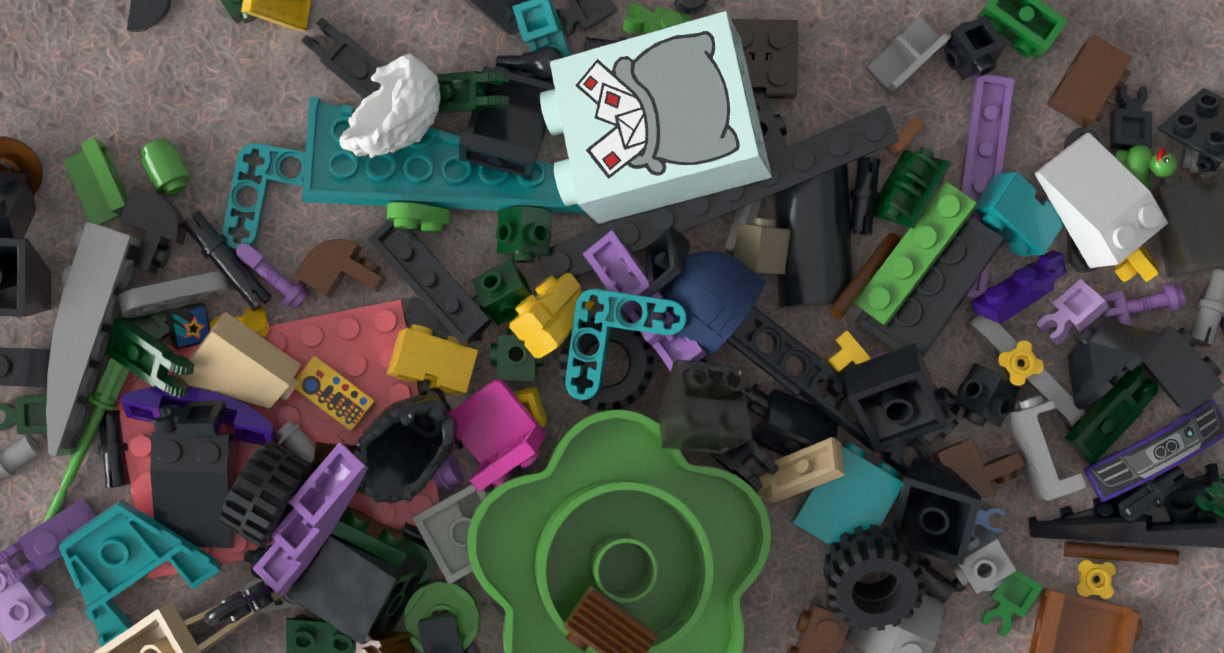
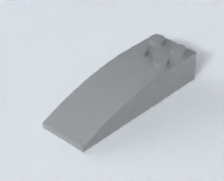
[46,222,143,456]

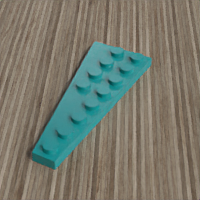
[302,97,587,214]

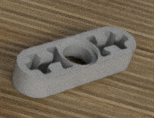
[117,271,231,318]

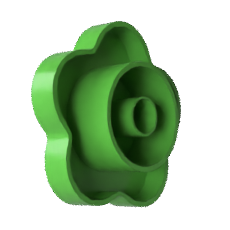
[467,410,771,653]

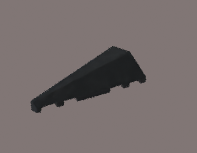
[1029,463,1224,548]

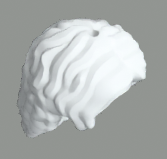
[339,53,440,158]

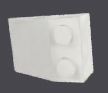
[1034,133,1168,268]

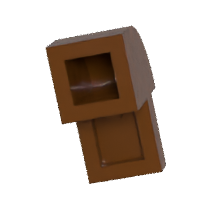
[294,239,385,298]
[932,438,1025,498]

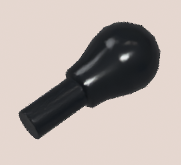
[496,46,564,80]

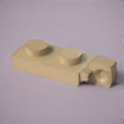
[756,437,845,503]

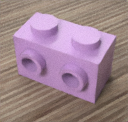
[0,555,56,643]

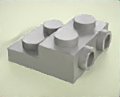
[412,484,492,584]

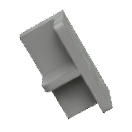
[866,17,951,95]

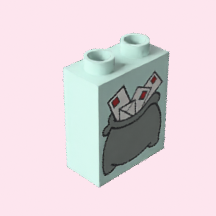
[540,11,772,224]

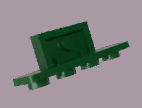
[331,506,438,586]

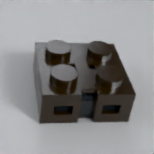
[731,19,798,99]

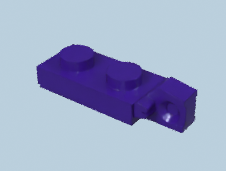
[971,250,1067,324]

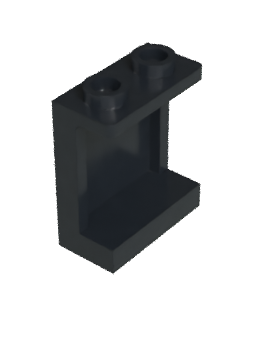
[459,66,555,179]

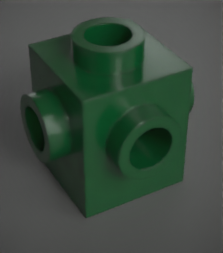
[496,205,551,263]
[472,259,532,326]
[490,328,544,382]

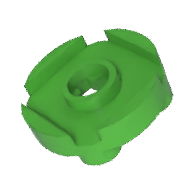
[404,581,480,653]

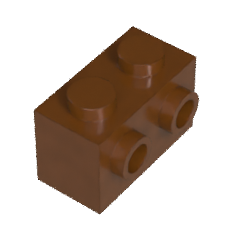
[1046,34,1132,127]
[786,602,849,653]

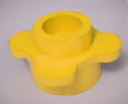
[998,341,1044,386]
[1076,560,1116,599]

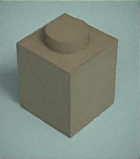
[733,217,791,275]

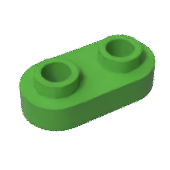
[386,202,451,233]

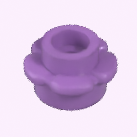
[433,455,464,491]

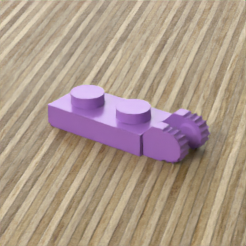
[0,498,96,586]

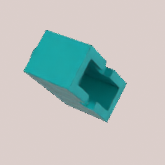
[974,172,1064,257]

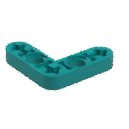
[222,143,305,249]
[565,289,687,400]

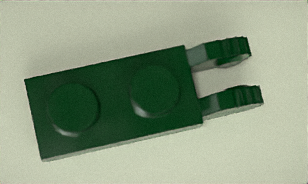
[436,71,509,114]
[106,317,195,397]
[1064,365,1159,464]

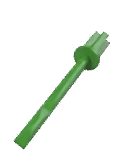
[44,357,130,522]

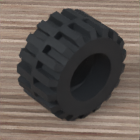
[559,318,654,411]
[220,441,312,548]
[823,524,926,631]

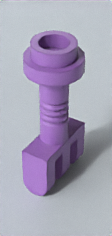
[236,243,310,309]
[1100,282,1186,326]

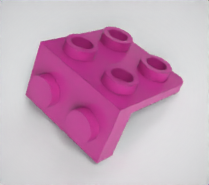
[449,379,547,492]

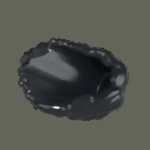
[352,394,458,503]

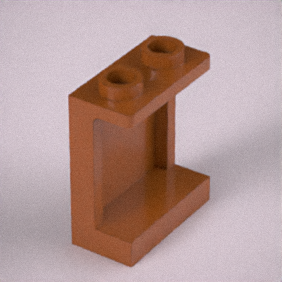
[1029,587,1142,653]

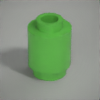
[140,138,191,197]

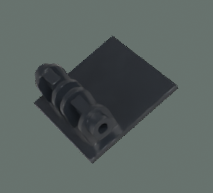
[1157,88,1224,173]

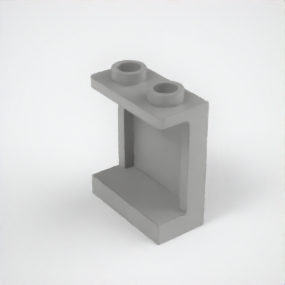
[1005,395,1086,500]

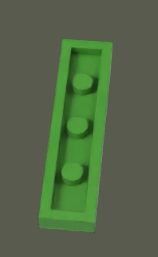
[854,181,978,326]

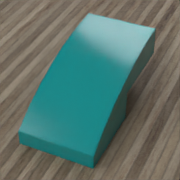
[512,0,573,57]

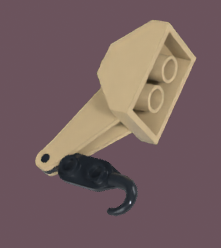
[94,581,293,653]

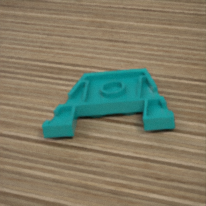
[59,499,223,647]

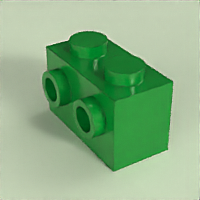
[976,0,1069,60]

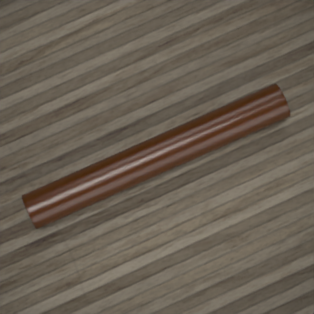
[829,232,900,319]
[1063,542,1179,565]

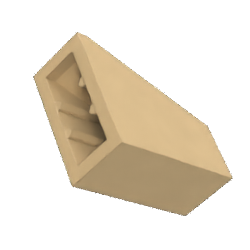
[177,312,301,408]

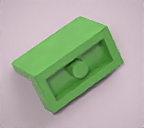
[64,137,128,225]

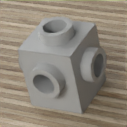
[952,529,1016,594]

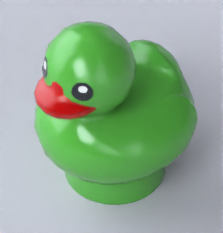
[1115,145,1177,189]

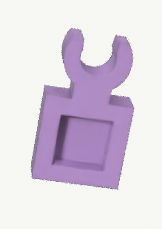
[1037,279,1109,345]

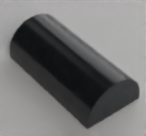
[774,164,854,308]

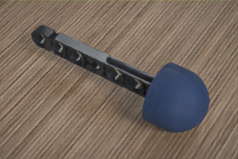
[661,251,930,474]

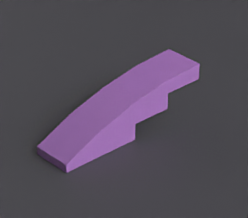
[583,230,707,378]
[253,442,368,596]

